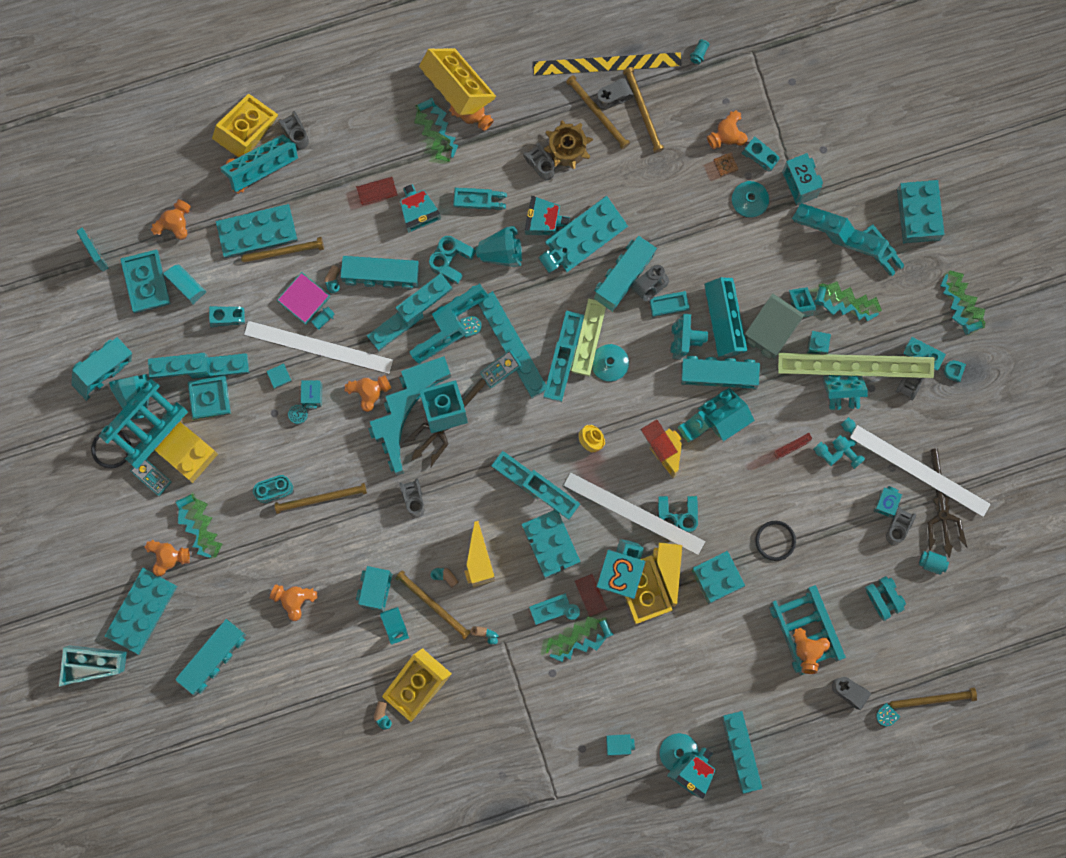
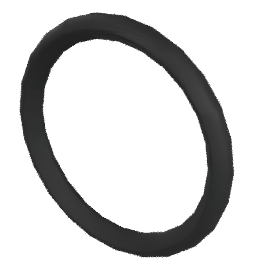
[91,431,131,469]
[755,520,796,561]

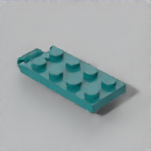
[538,196,628,273]

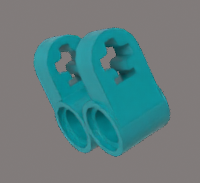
[429,236,476,284]
[658,496,698,534]

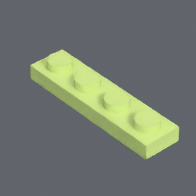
[571,299,606,377]

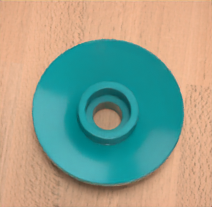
[732,181,769,218]
[592,344,629,382]
[659,733,699,771]

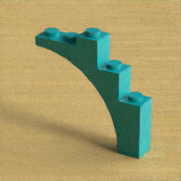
[368,356,451,476]

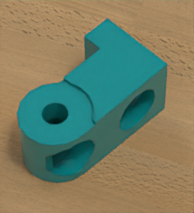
[741,136,780,172]
[209,306,245,327]

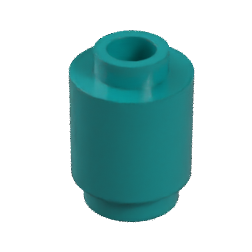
[919,551,949,575]

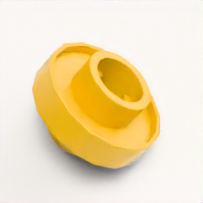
[579,425,605,453]

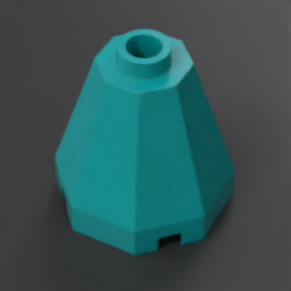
[476,226,522,267]
[109,374,150,420]

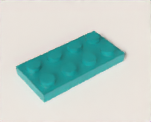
[216,204,298,258]
[105,568,178,655]

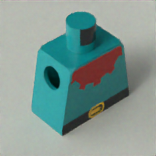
[400,184,441,233]
[525,196,570,236]
[667,747,715,799]

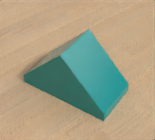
[789,287,816,317]

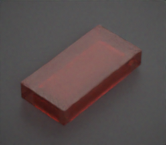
[356,177,398,206]
[640,419,678,463]
[774,433,812,460]
[574,574,607,617]

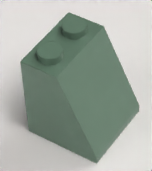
[745,293,804,360]

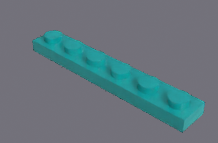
[478,291,546,399]

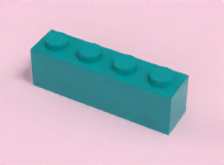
[594,236,657,312]
[341,256,419,290]
[704,277,747,357]
[681,356,760,389]
[175,619,246,695]
[721,711,763,794]

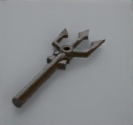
[403,378,487,468]
[928,448,968,558]

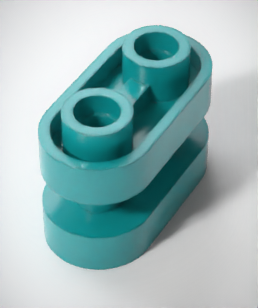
[253,475,293,504]
[865,576,906,621]

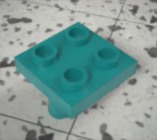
[670,314,708,360]
[823,375,868,410]

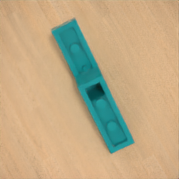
[792,203,889,259]
[367,273,453,351]
[409,283,489,364]
[543,311,584,403]
[148,353,249,379]
[491,451,581,520]

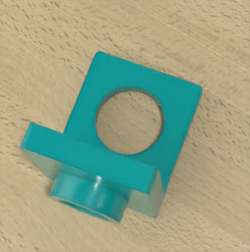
[380,607,409,645]

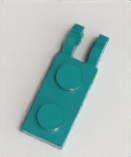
[453,187,507,210]
[863,224,904,276]

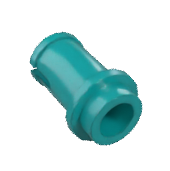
[690,39,710,65]
[311,306,335,330]

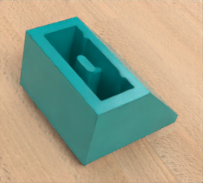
[698,387,755,442]

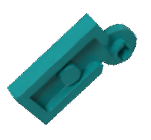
[529,593,580,625]

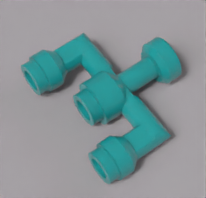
[813,417,865,469]

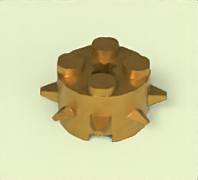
[544,120,593,169]

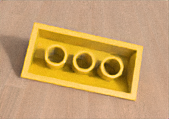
[419,48,496,115]

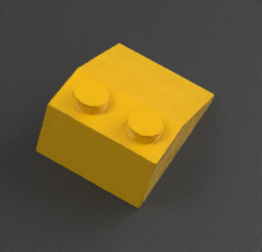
[212,94,278,158]
[155,422,218,483]
[464,521,496,587]
[652,543,683,607]
[624,555,673,625]
[382,648,452,722]

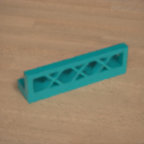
[220,134,298,192]

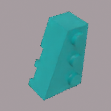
[71,337,132,401]
[59,645,127,686]

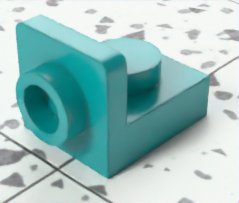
[678,411,712,442]

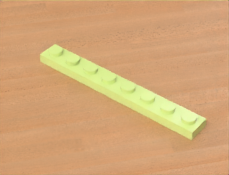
[778,353,934,378]

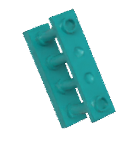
[99,379,188,469]
[769,585,846,676]

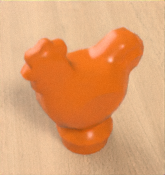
[449,105,494,131]
[707,110,748,150]
[151,199,191,240]
[344,375,391,412]
[145,540,190,577]
[269,584,318,621]
[792,628,830,674]

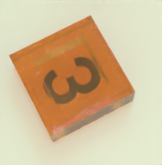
[713,152,738,177]

